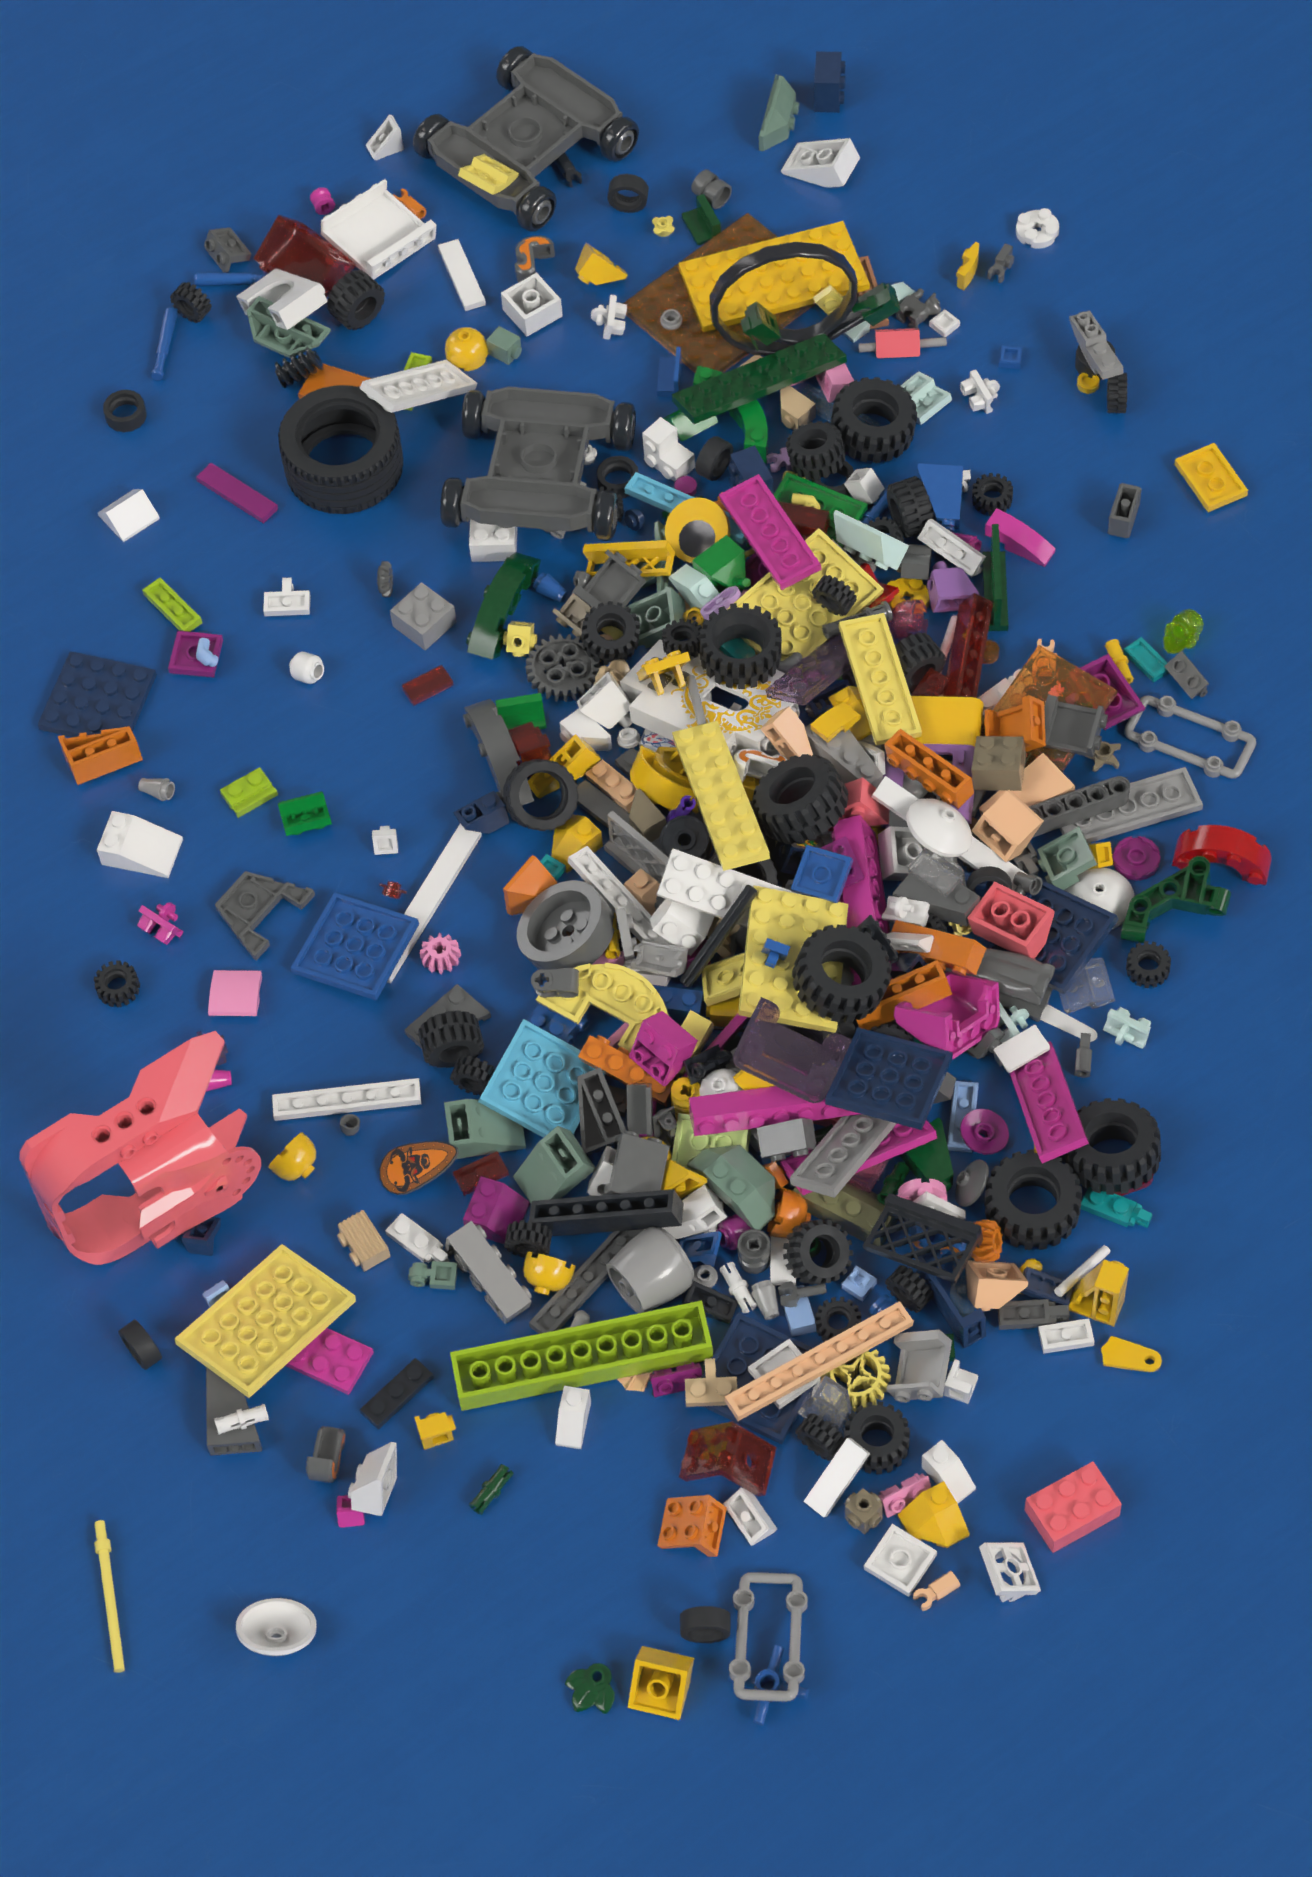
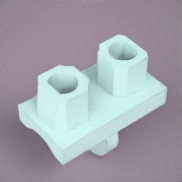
[997,1002,1029,1043]
[1103,1007,1151,1049]

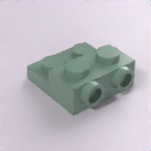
[1037,826,1097,890]

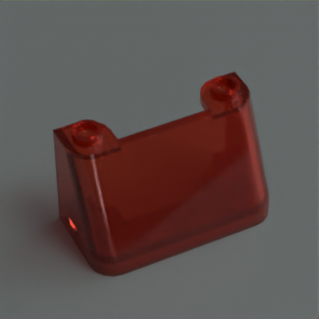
[253,215,356,298]

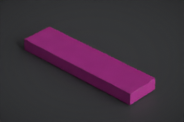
[196,463,278,524]

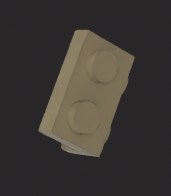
[552,593,601,641]

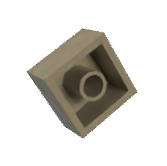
[971,736,1026,791]

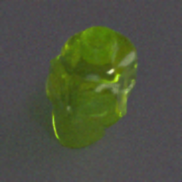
[1163,609,1204,654]

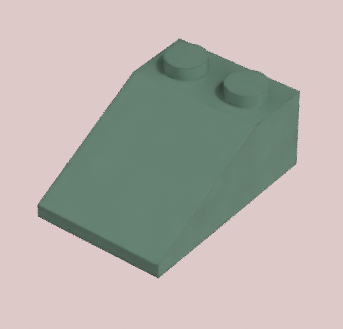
[628,587,686,648]

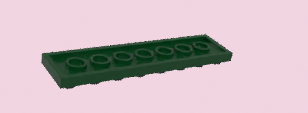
[671,334,847,425]

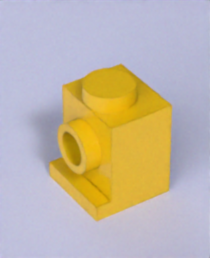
[414,1412,456,1450]

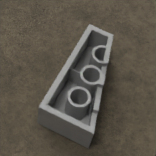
[805,723,883,788]
[444,1221,532,1324]

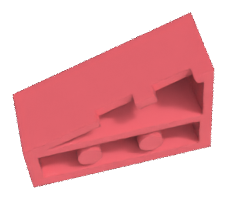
[828,777,889,831]

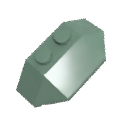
[759,74,799,151]
[247,296,331,358]
[687,1145,775,1230]

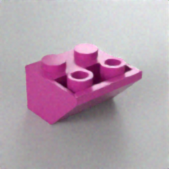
[629,1011,698,1087]

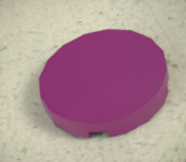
[1113,836,1160,881]

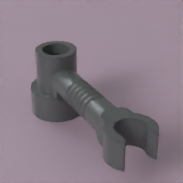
[1013,872,1043,895]

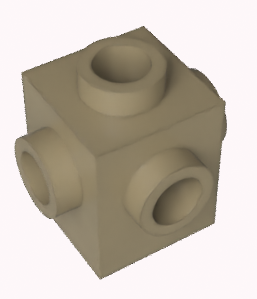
[845,1488,883,1535]

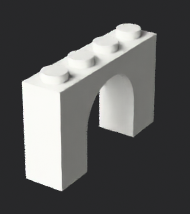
[236,269,328,330]

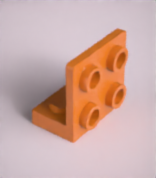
[658,1495,727,1557]

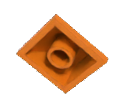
[503,855,557,915]

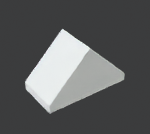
[366,114,404,160]

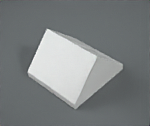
[98,489,160,542]

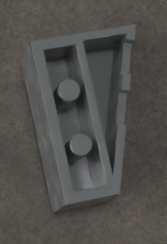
[892,858,980,927]
[577,1067,626,1156]

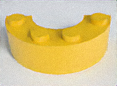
[630,745,699,814]

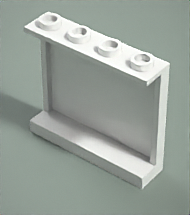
[321,179,436,279]

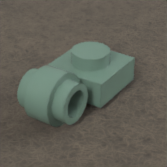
[408,1261,458,1290]

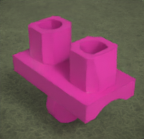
[137,902,183,945]

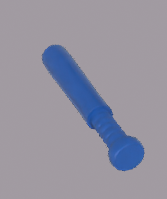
[194,272,267,286]
[151,307,178,381]

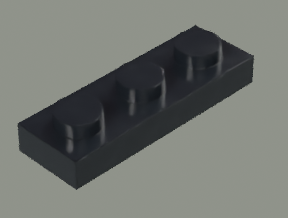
[360,1358,434,1430]

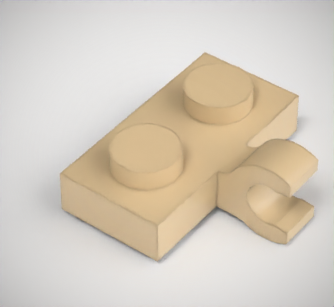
[685,1358,737,1407]

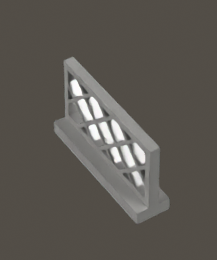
[604,811,669,884]

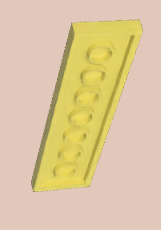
[672,721,770,871]

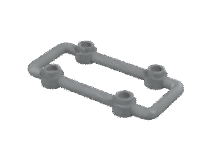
[1124,695,1256,779]
[729,1572,808,1702]

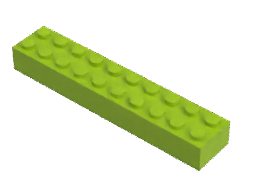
[450,1301,713,1411]

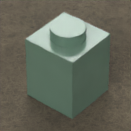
[486,326,522,365]

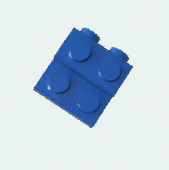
[526,1004,590,1045]

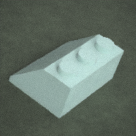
[833,510,909,570]

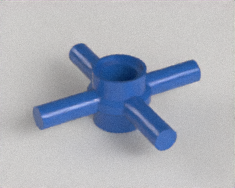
[729,1645,809,1726]

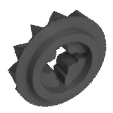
[377,561,394,598]

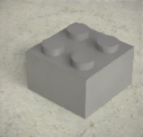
[390,582,457,650]

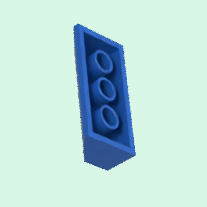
[604,978,705,1024]

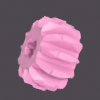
[420,933,461,975]

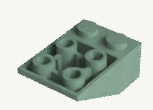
[444,1099,526,1159]
[513,1126,596,1203]

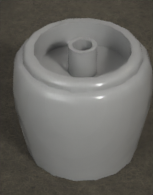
[606,1227,694,1313]

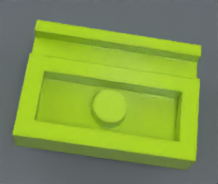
[220,767,278,818]

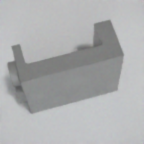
[886,1330,952,1402]

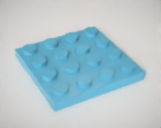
[478,1019,605,1138]

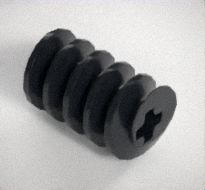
[275,346,324,389]

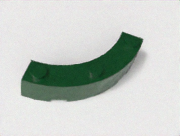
[466,552,541,660]

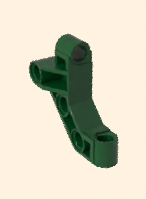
[1121,856,1231,943]

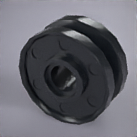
[660,815,712,860]

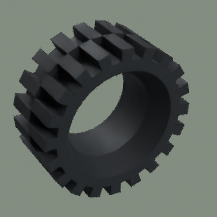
[700,603,782,689]

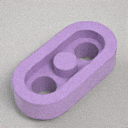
[700,586,742,620]

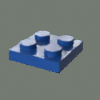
[791,845,853,903]

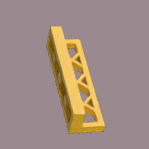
[583,540,675,577]

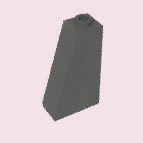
[206,1367,262,1456]

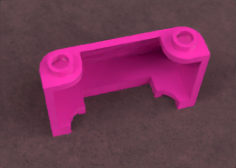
[894,971,1000,1059]

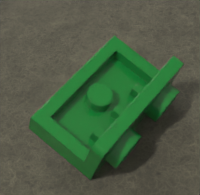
[278,791,332,836]

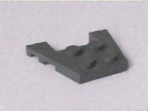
[215,871,315,961]

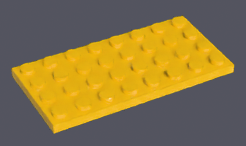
[679,221,870,332]

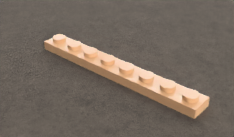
[724,1301,914,1421]

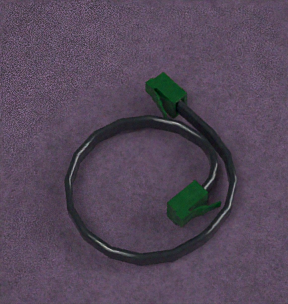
[709,242,901,356]

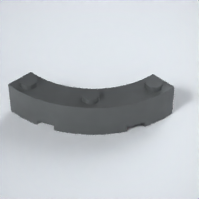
[463,699,534,806]

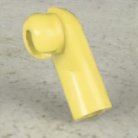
[791,493,821,516]

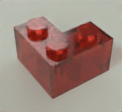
[508,722,552,778]

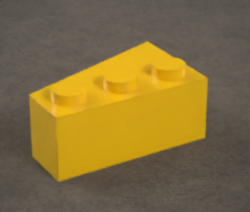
[1069,1259,1129,1327]

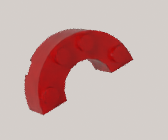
[1171,825,1272,885]

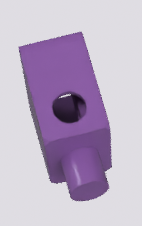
[927,561,979,613]

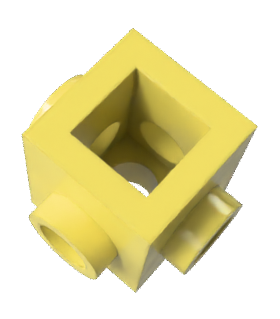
[503,621,537,657]

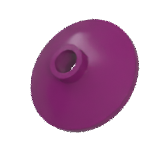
[960,1109,1009,1155]

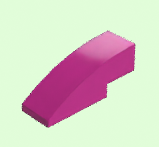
[985,508,1056,567]

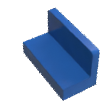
[657,347,682,397]

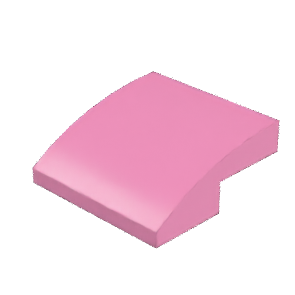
[208,970,262,1016]

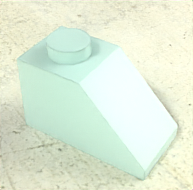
[668,564,720,610]

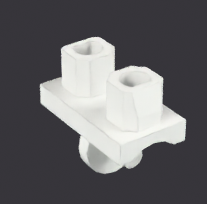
[591,295,627,340]
[960,370,1000,414]
[881,896,930,927]

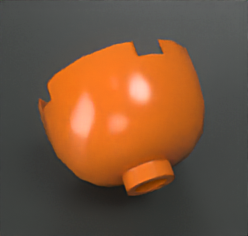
[767,1187,811,1238]

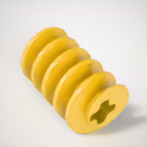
[671,1077,700,1123]

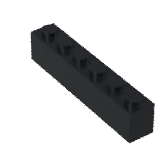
[529,1189,684,1236]

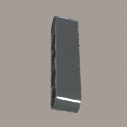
[1029,776,1130,837]

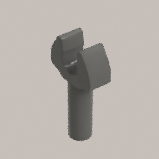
[778,1281,827,1307]

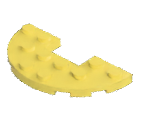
[535,963,669,1052]

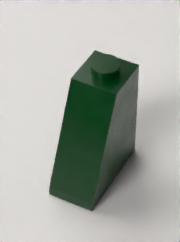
[899,1117,954,1192]

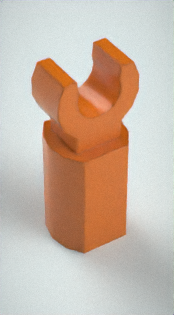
[393,188,426,219]

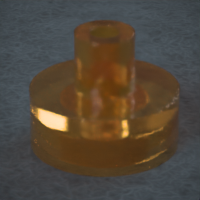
[976,640,999,664]

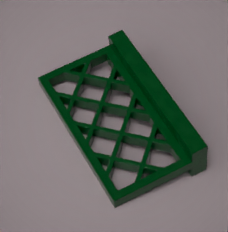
[982,524,1009,631]

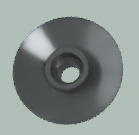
[955,1159,989,1207]

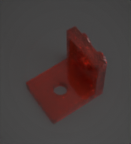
[679,1421,777,1496]

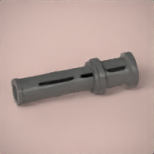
[822,601,892,639]

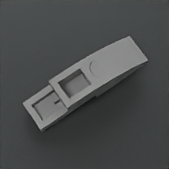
[1069,311,1124,379]

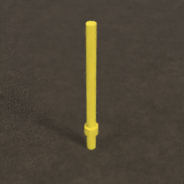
[94,1520,125,1673]

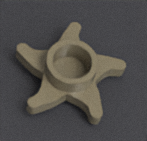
[1083,741,1121,772]

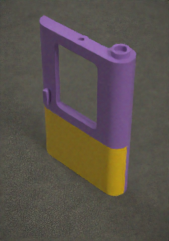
[881,696,984,829]

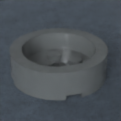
[517,880,615,970]

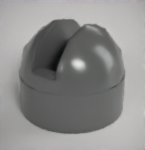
[573,571,593,589]
[340,1114,360,1136]

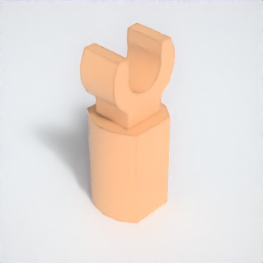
[913,1571,960,1611]

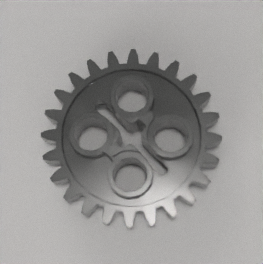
[526,634,600,702]

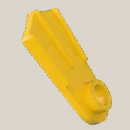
[1101,1336,1162,1372]

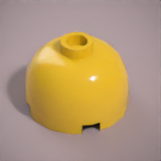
[445,327,488,371]
[268,1132,316,1181]
[523,1252,576,1295]

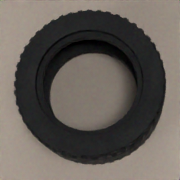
[278,385,404,514]

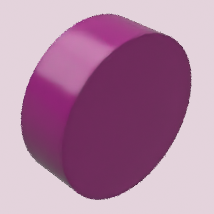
[674,476,697,497]

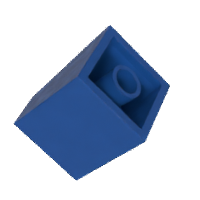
[917,463,963,532]

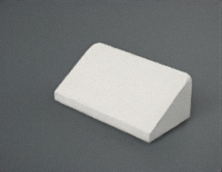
[886,932,934,953]
[723,1487,777,1546]

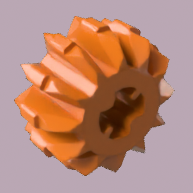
[971,1220,1003,1263]

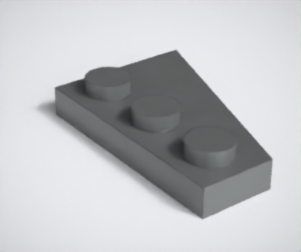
[404,984,491,1049]

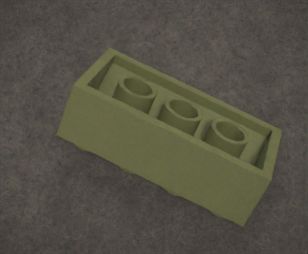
[793,1180,899,1247]

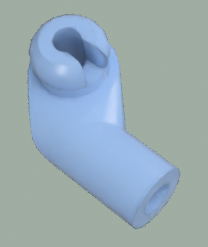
[196,638,218,667]

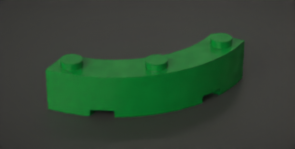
[693,366,768,464]

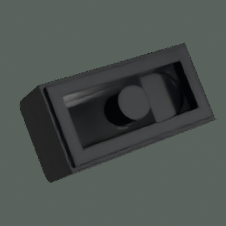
[681,1281,738,1324]

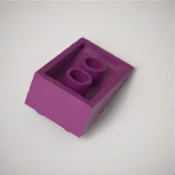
[1066,654,1145,730]

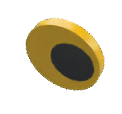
[665,498,730,564]

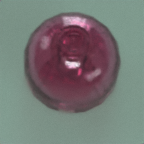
[887,599,928,642]

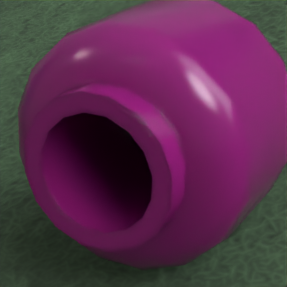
[716,1214,752,1250]

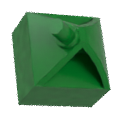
[692,535,751,593]

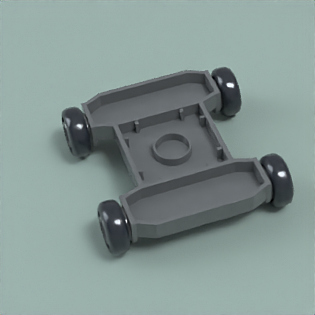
[413,46,639,232]
[440,387,636,541]

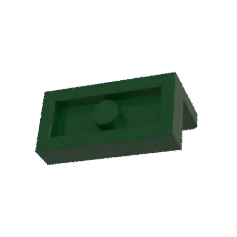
[682,194,721,245]

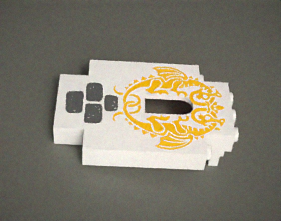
[620,639,800,756]

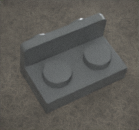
[204,227,251,273]

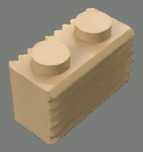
[337,1210,390,1272]

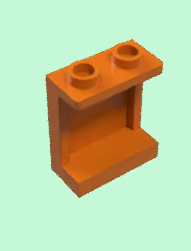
[984,695,1046,752]

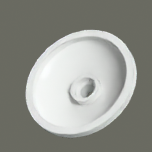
[906,798,972,857]
[1065,867,1135,929]
[236,1598,316,1656]

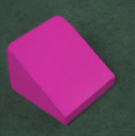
[337,1495,365,1527]

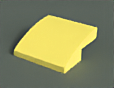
[458,154,519,195]

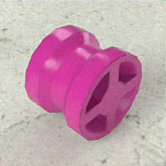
[310,188,335,215]

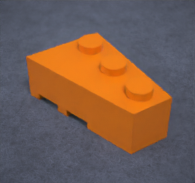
[57,726,143,785]

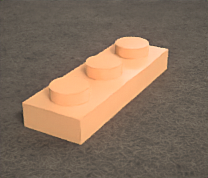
[585,759,638,812]

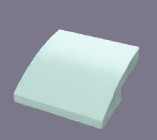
[901,371,952,425]

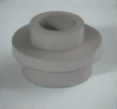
[660,309,682,330]
[693,1265,718,1288]

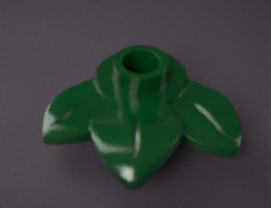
[565,1663,615,1714]

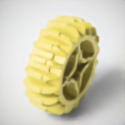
[821,1349,891,1412]

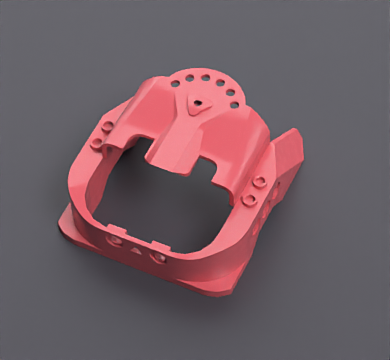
[20,1031,261,1265]

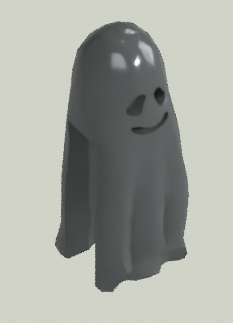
[944,948,1055,1022]

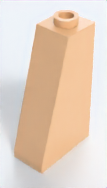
[979,753,1076,819]

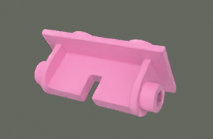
[878,1473,931,1518]

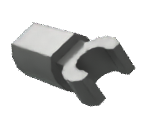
[1074,1033,1092,1078]

